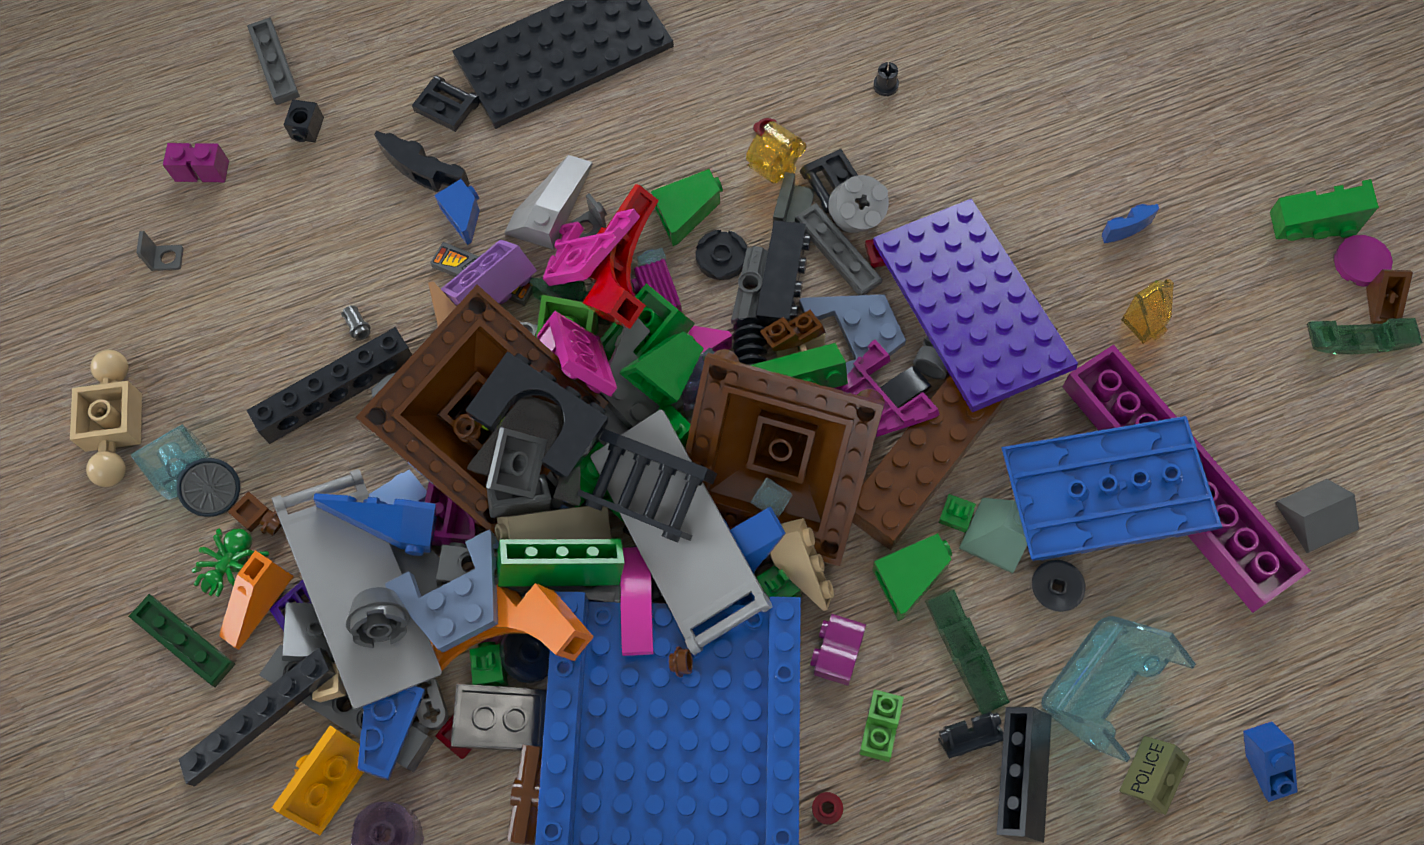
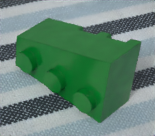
[1270,179,1379,241]

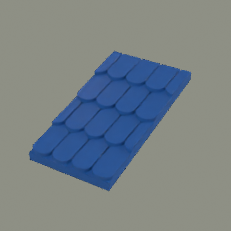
[1001,416,1222,561]

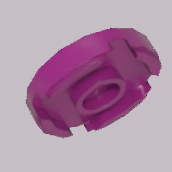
[1334,235,1393,287]

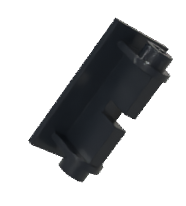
[938,711,1004,759]

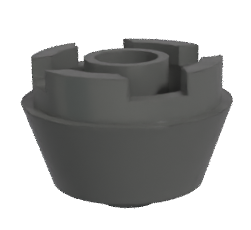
[346,587,410,648]

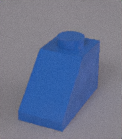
[434,179,480,245]

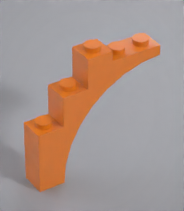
[429,583,594,671]

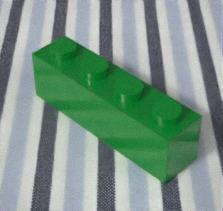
[750,343,848,388]
[496,539,625,587]

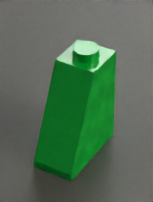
[651,169,723,246]
[619,331,704,407]
[872,533,952,621]

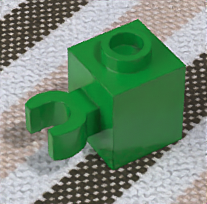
[756,565,802,600]
[469,642,508,687]

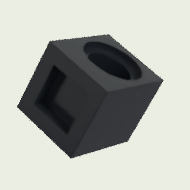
[283,99,324,143]

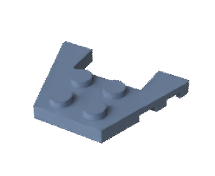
[799,294,906,375]
[385,529,498,652]

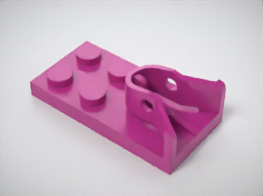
[537,311,617,397]

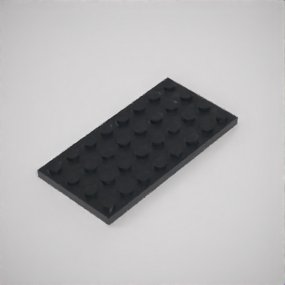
[452,0,674,129]

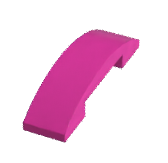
[621,547,653,656]

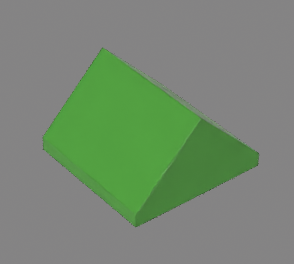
[536,295,599,338]

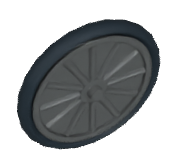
[176,458,241,517]

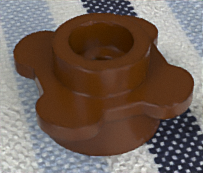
[259,510,282,536]

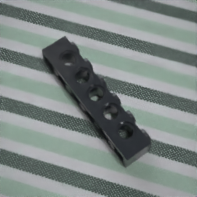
[246,327,412,444]

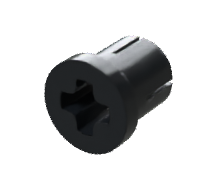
[873,62,899,96]

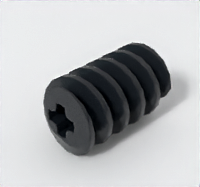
[733,317,767,365]

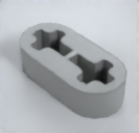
[416,678,449,730]

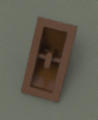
[1366,269,1413,325]

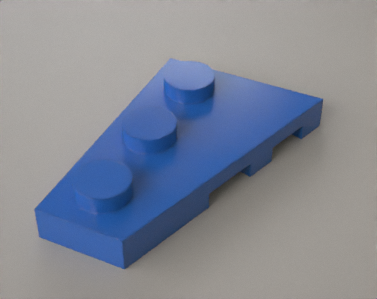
[358,686,425,781]

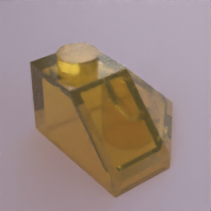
[1121,279,1174,344]

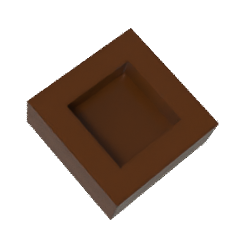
[228,491,269,532]

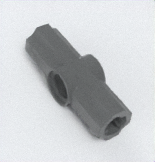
[731,246,768,324]

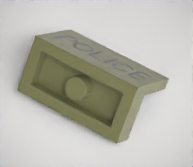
[1119,736,1190,815]

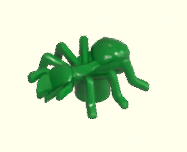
[192,528,269,597]

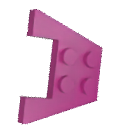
[543,209,640,286]

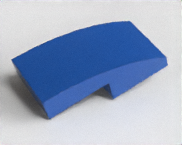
[1102,204,1159,243]

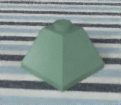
[959,498,1027,574]

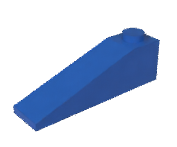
[314,493,437,556]
[730,507,786,573]

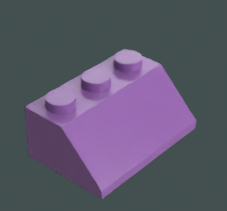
[441,239,537,306]

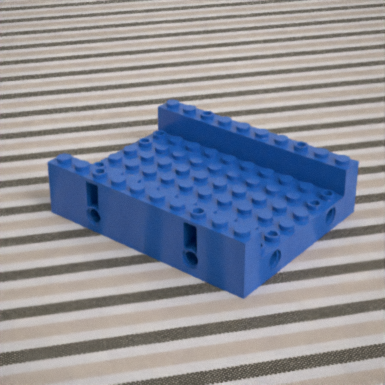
[535,592,801,845]

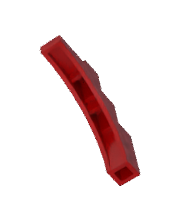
[582,184,659,329]

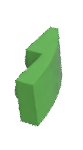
[859,689,904,762]

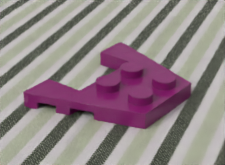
[834,340,940,437]

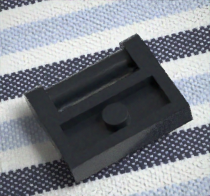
[412,75,480,132]
[800,149,858,213]

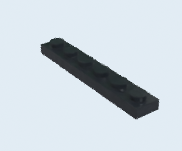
[178,647,336,787]

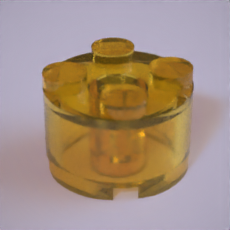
[746,121,807,183]

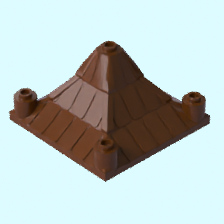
[355,284,609,535]
[685,349,885,566]

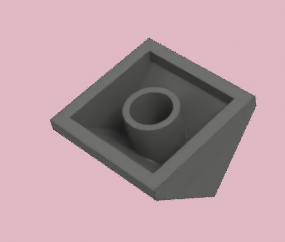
[486,427,547,498]
[1275,479,1359,553]

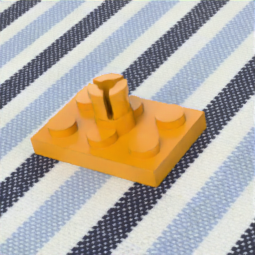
[271,725,364,836]

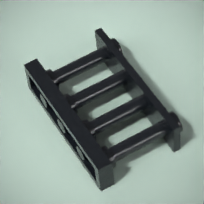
[577,429,717,543]

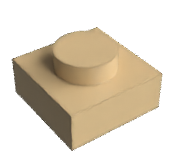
[312,664,346,703]

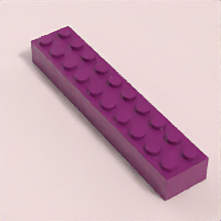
[1062,344,1311,613]

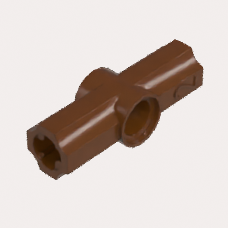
[507,744,543,845]

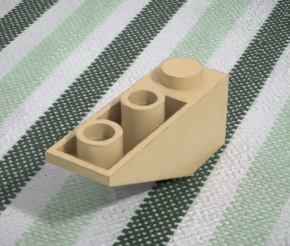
[770,518,834,611]

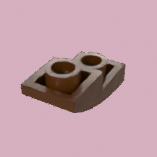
[760,309,826,351]

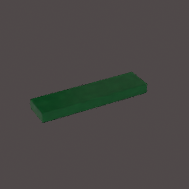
[128,594,236,688]

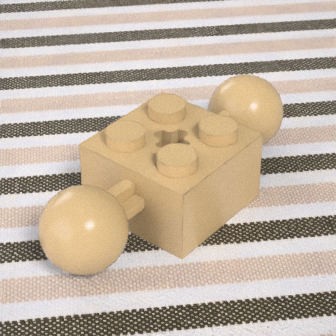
[70,350,142,487]

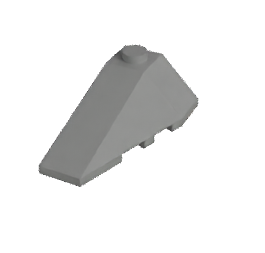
[505,155,593,250]

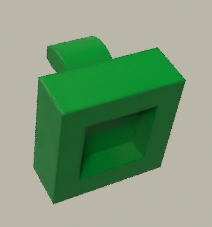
[938,494,976,533]

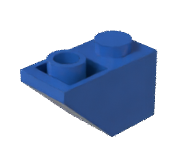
[1243,721,1298,802]

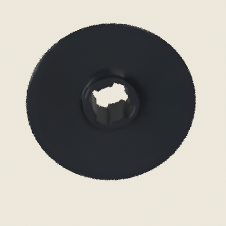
[1032,560,1086,612]

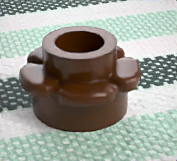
[454,414,482,442]
[669,646,693,677]

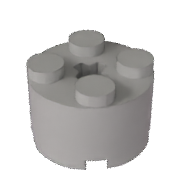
[828,175,889,233]

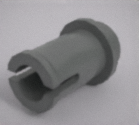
[341,305,371,341]

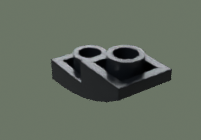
[880,366,932,408]

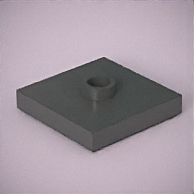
[282,602,335,662]

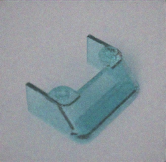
[1041,616,1196,762]

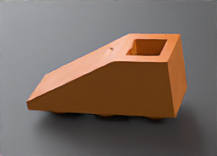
[219,550,294,650]

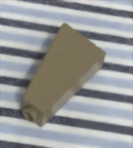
[495,505,611,542]

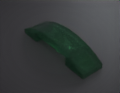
[1307,318,1423,355]

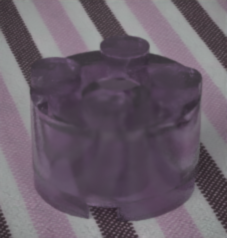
[351,802,424,845]

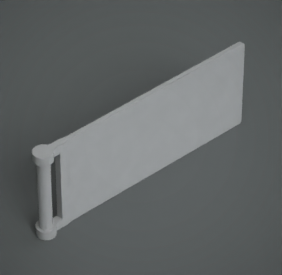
[591,410,772,655]
[271,469,442,710]

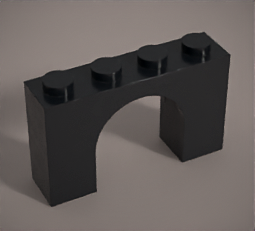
[465,351,608,482]

